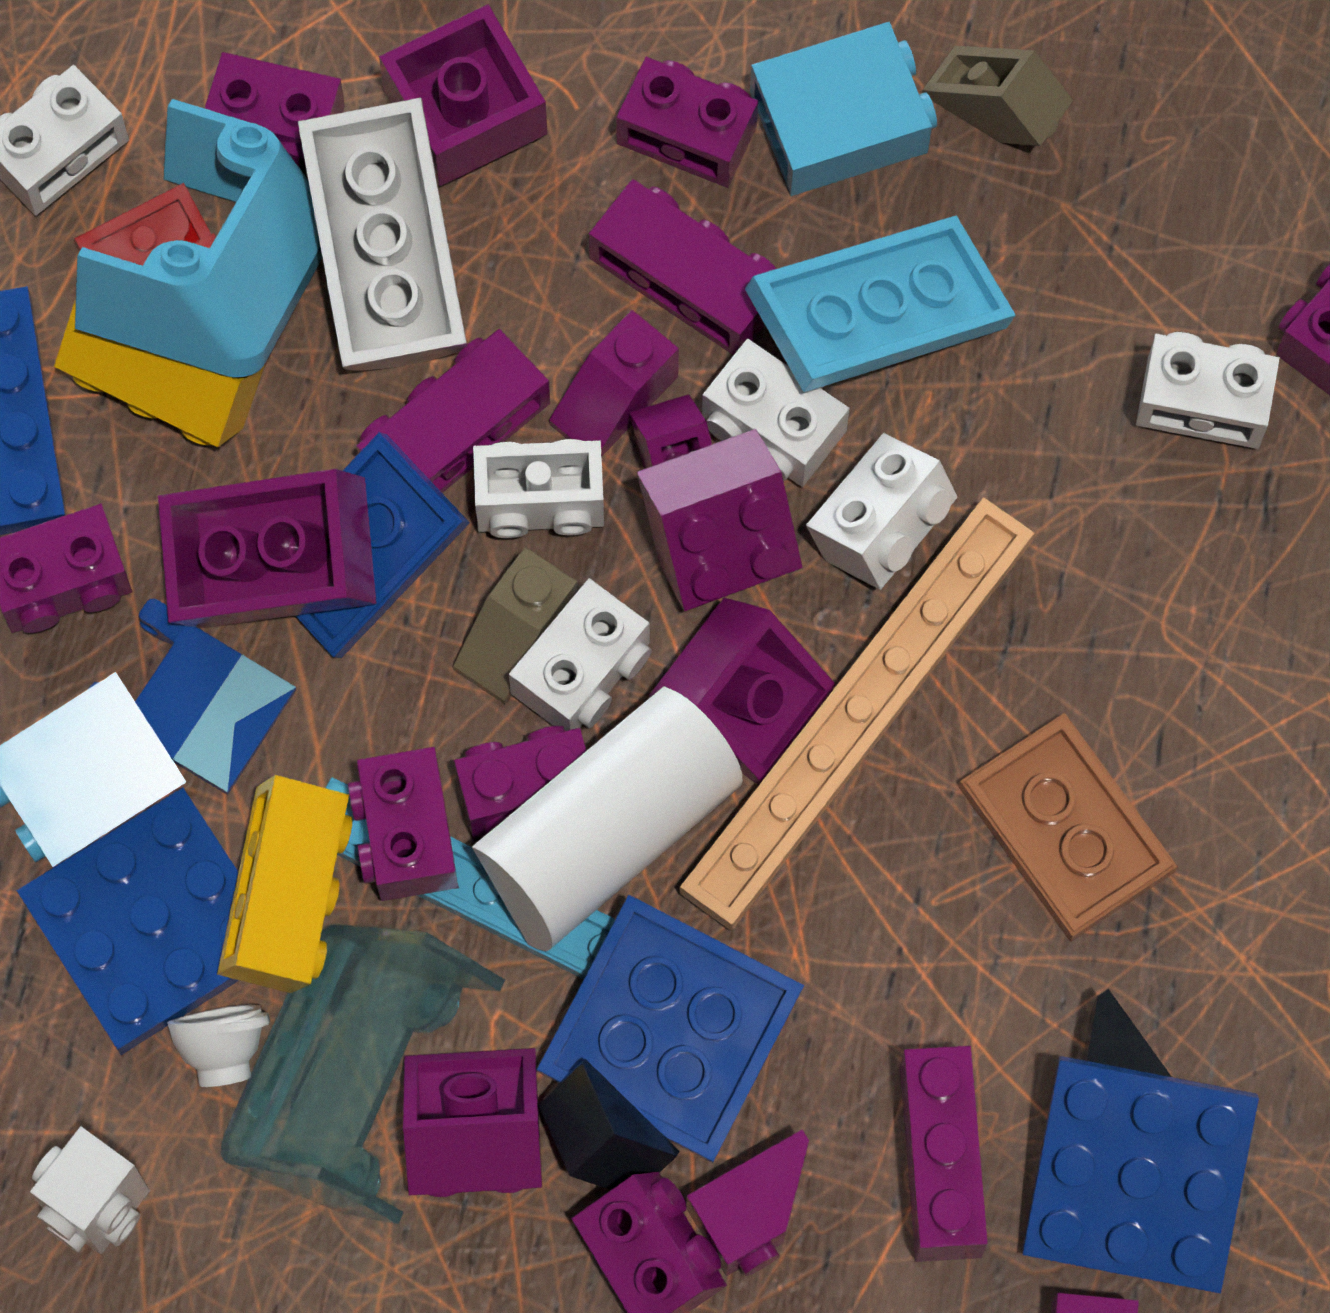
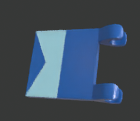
[88,599,296,795]

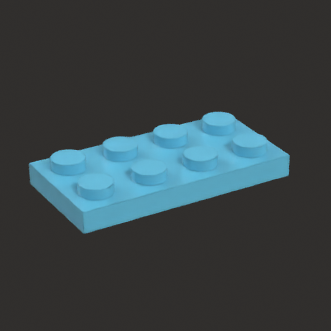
[745,215,1016,392]

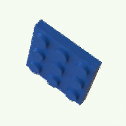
[16,787,240,1055]
[537,895,804,1163]
[1022,1056,1259,1294]

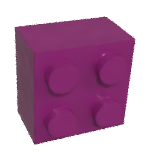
[379,4,547,187]
[637,429,803,612]

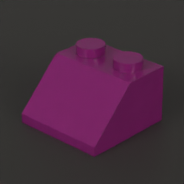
[649,597,837,785]
[403,1048,542,1197]

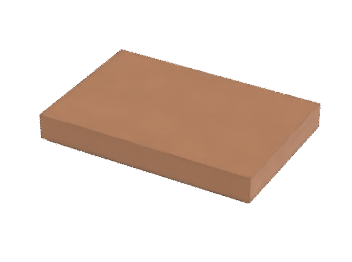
[959,713,1178,942]

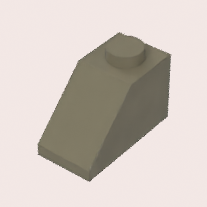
[922,46,1073,146]
[453,547,578,704]

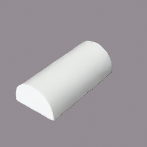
[298,98,467,370]
[472,687,743,951]

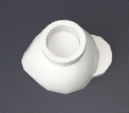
[167,1004,270,1087]

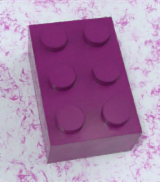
[158,469,376,628]

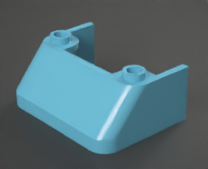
[75,99,323,377]

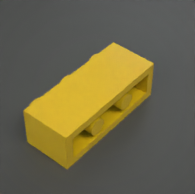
[54,301,265,447]
[217,775,352,993]

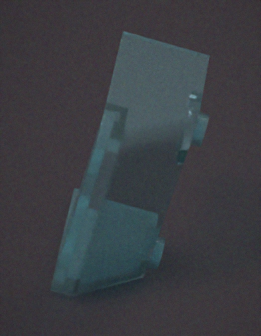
[221,925,505,1224]

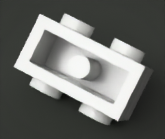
[0,64,129,216]
[1136,332,1280,449]
[702,338,850,487]
[806,433,957,590]
[473,439,604,538]
[509,578,652,731]
[30,1126,150,1255]

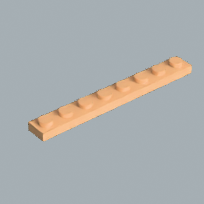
[680,497,1035,931]

